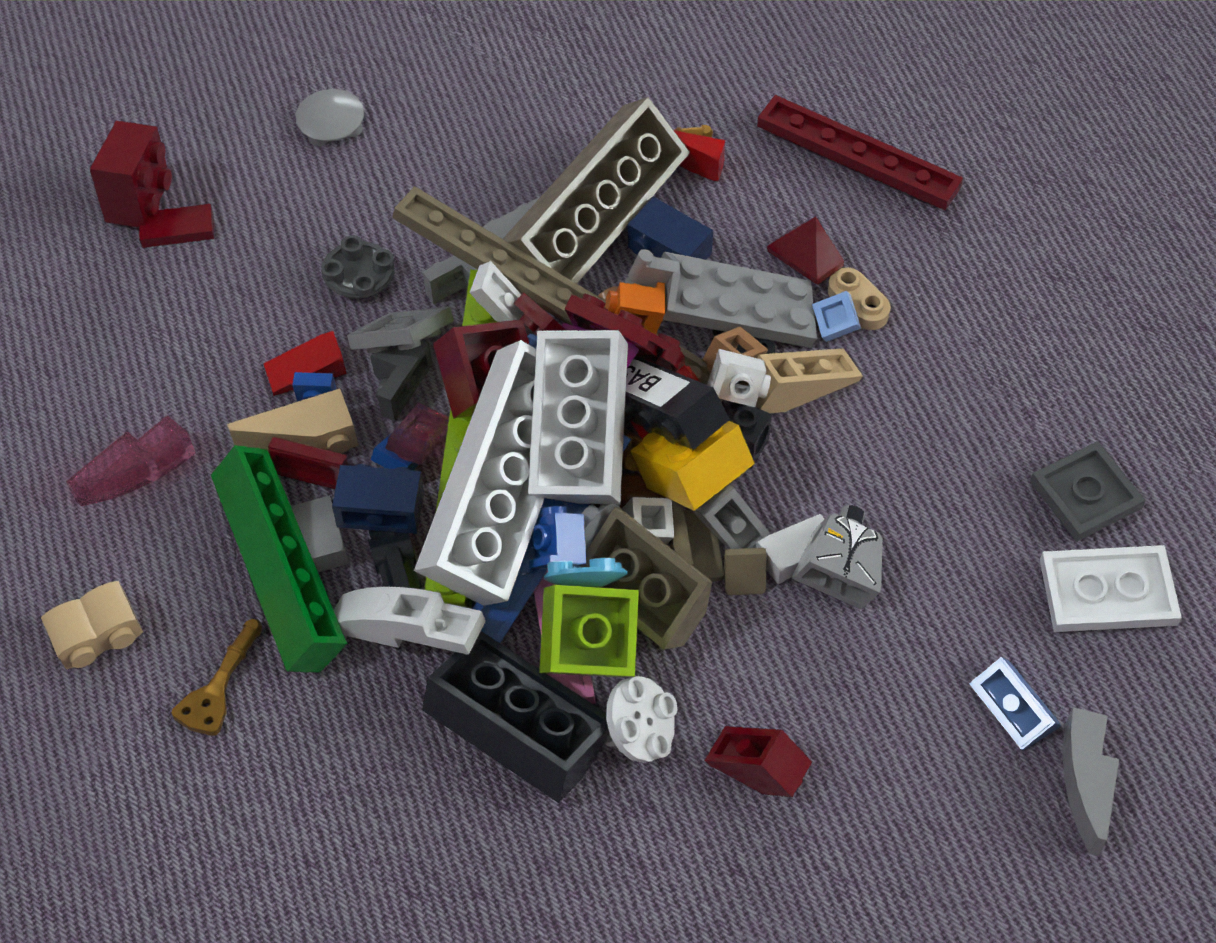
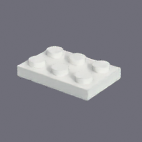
[1040,545,1182,632]

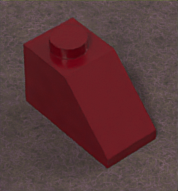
[704,726,812,797]

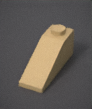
[740,348,863,413]
[227,388,359,454]

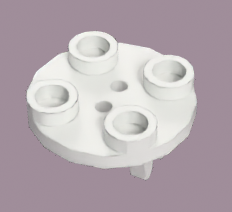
[606,676,677,763]

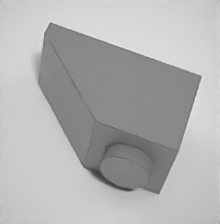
[692,484,770,549]

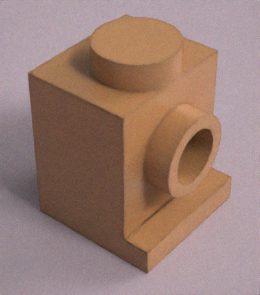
[702,326,768,373]

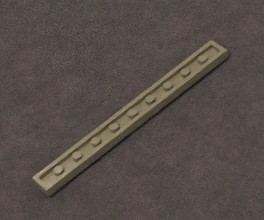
[392,186,724,403]

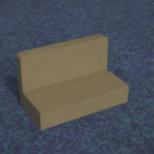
[665,497,724,582]

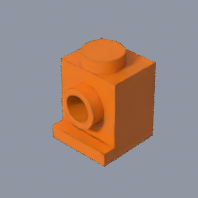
[605,282,665,335]

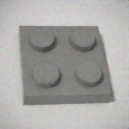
[347,306,454,353]

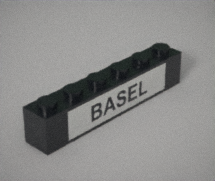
[624,356,730,450]

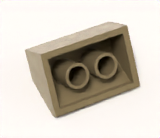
[580,507,712,650]

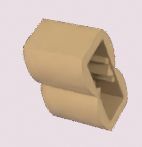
[41,581,143,669]

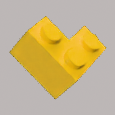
[630,421,755,511]

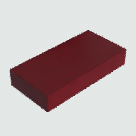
[139,204,214,248]
[268,437,348,489]

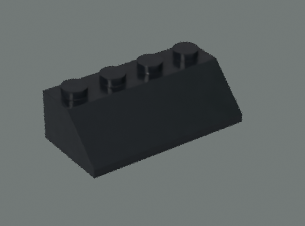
[422,631,610,803]

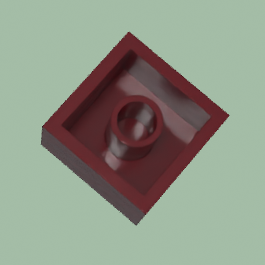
[90,120,172,227]
[433,319,530,419]

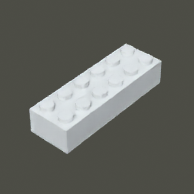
[414,340,545,606]

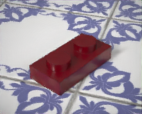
[513,292,567,335]

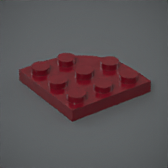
[565,293,686,372]

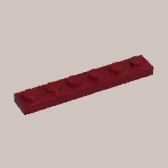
[757,95,963,211]

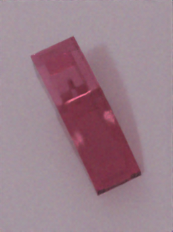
[66,415,196,506]

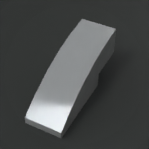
[1062,707,1119,856]

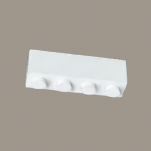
[528,330,628,504]

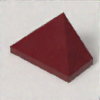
[767,217,844,285]

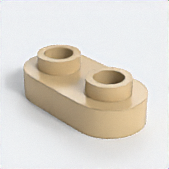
[828,268,891,330]

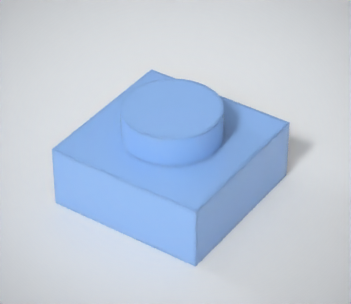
[812,291,861,342]

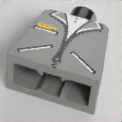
[792,505,883,609]

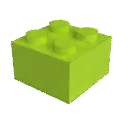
[539,585,639,677]

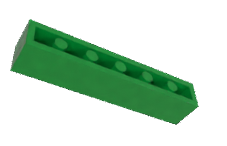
[211,445,347,673]

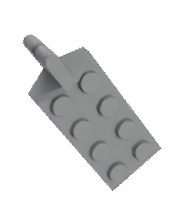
[624,249,817,348]

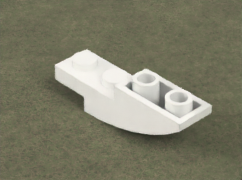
[334,587,486,655]

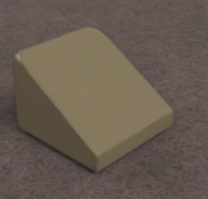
[723,548,766,595]

